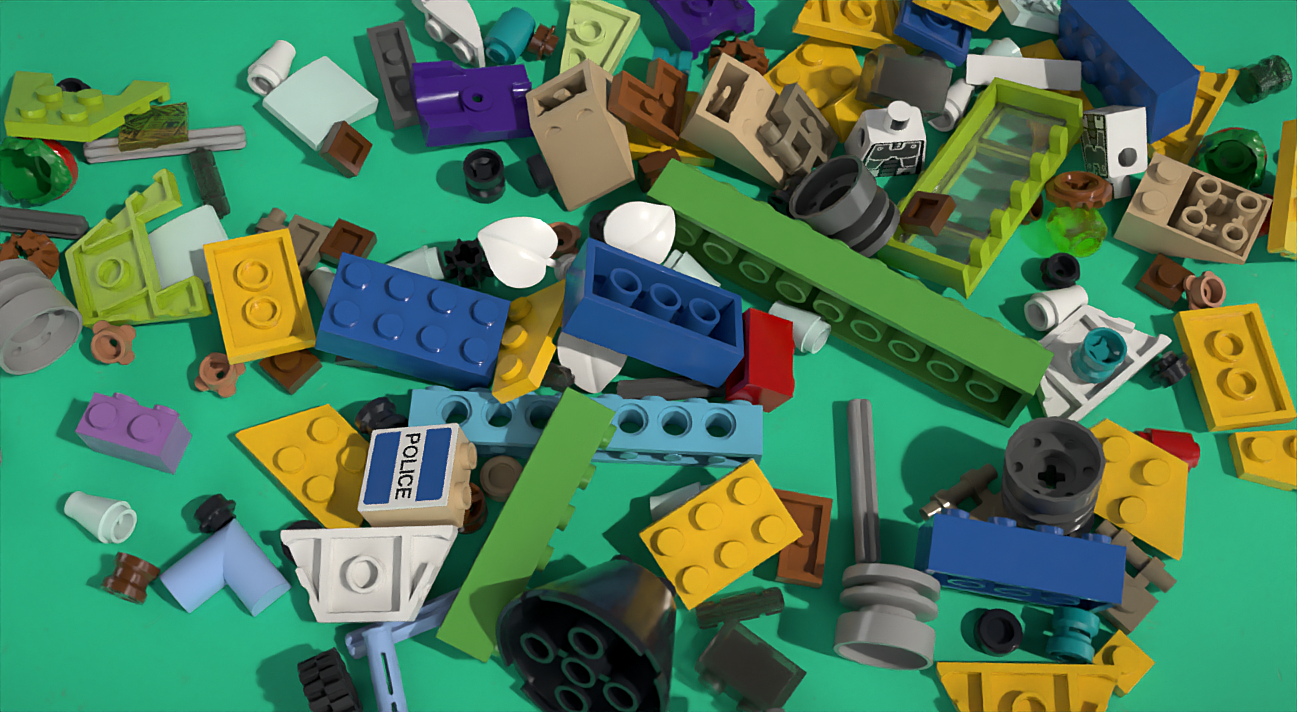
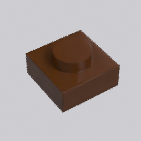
[318,120,373,178]
[637,147,681,194]
[899,191,957,238]
[318,218,377,265]
[1135,253,1195,310]
[258,349,322,396]

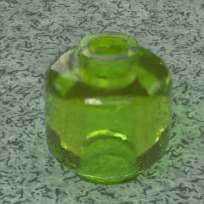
[1046,206,1108,258]

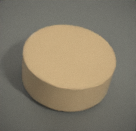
[480,455,523,502]

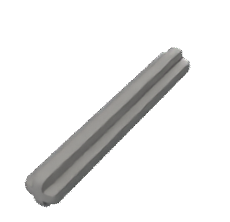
[83,125,247,163]
[847,399,882,564]

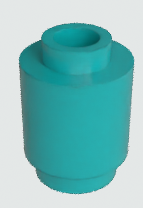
[483,7,536,65]

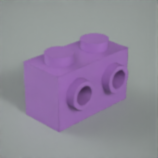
[75,392,192,475]

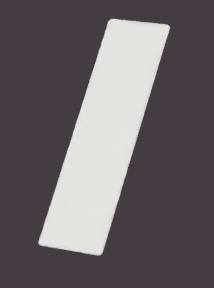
[966,54,1081,91]

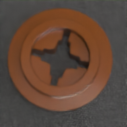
[708,35,769,77]
[1045,171,1113,211]
[0,229,60,280]

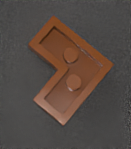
[607,57,688,146]
[773,488,833,589]

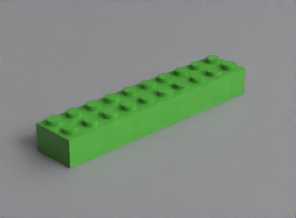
[646,158,1055,428]

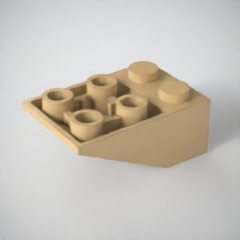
[679,53,799,190]
[526,58,635,212]
[1113,152,1273,265]

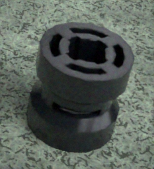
[463,148,506,204]

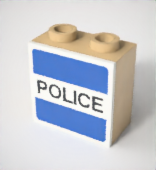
[357,423,477,528]

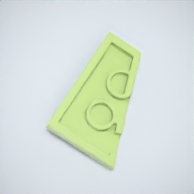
[559,0,640,75]

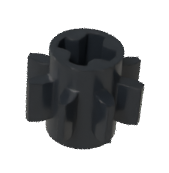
[444,238,494,290]

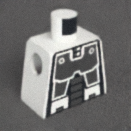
[844,101,926,177]
[1080,105,1148,199]

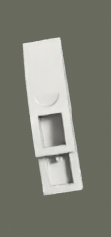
[411,0,486,68]

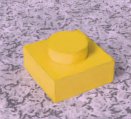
[1092,629,1155,698]

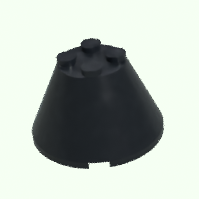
[496,554,677,712]

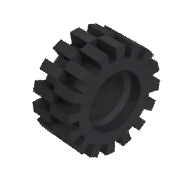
[297,647,363,712]

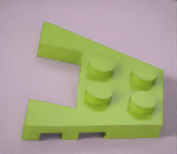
[4,71,171,142]
[65,168,213,330]

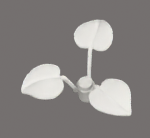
[477,201,675,394]

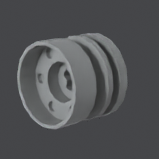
[0,258,83,375]
[833,563,941,671]

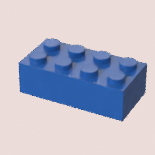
[1057,0,1200,145]
[561,237,744,388]
[315,252,511,391]
[914,508,1127,614]

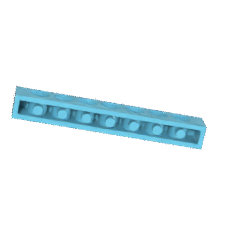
[408,385,763,469]

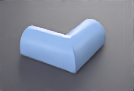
[159,518,292,617]

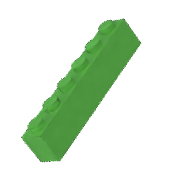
[435,387,617,663]

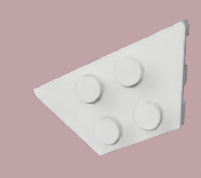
[1036,304,1172,422]
[281,525,458,624]

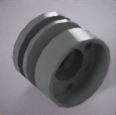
[789,155,900,258]
[1000,416,1106,535]

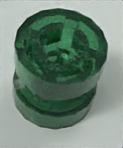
[1234,55,1292,104]

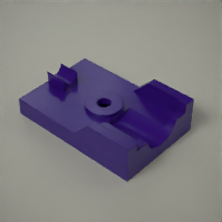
[648,0,755,61]
[409,60,535,147]

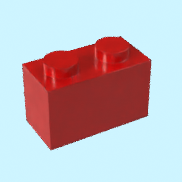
[725,307,795,413]

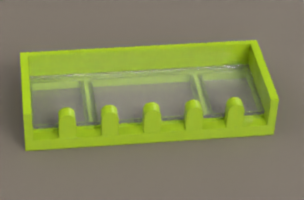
[877,77,1083,300]

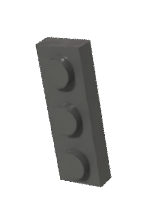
[366,20,420,130]

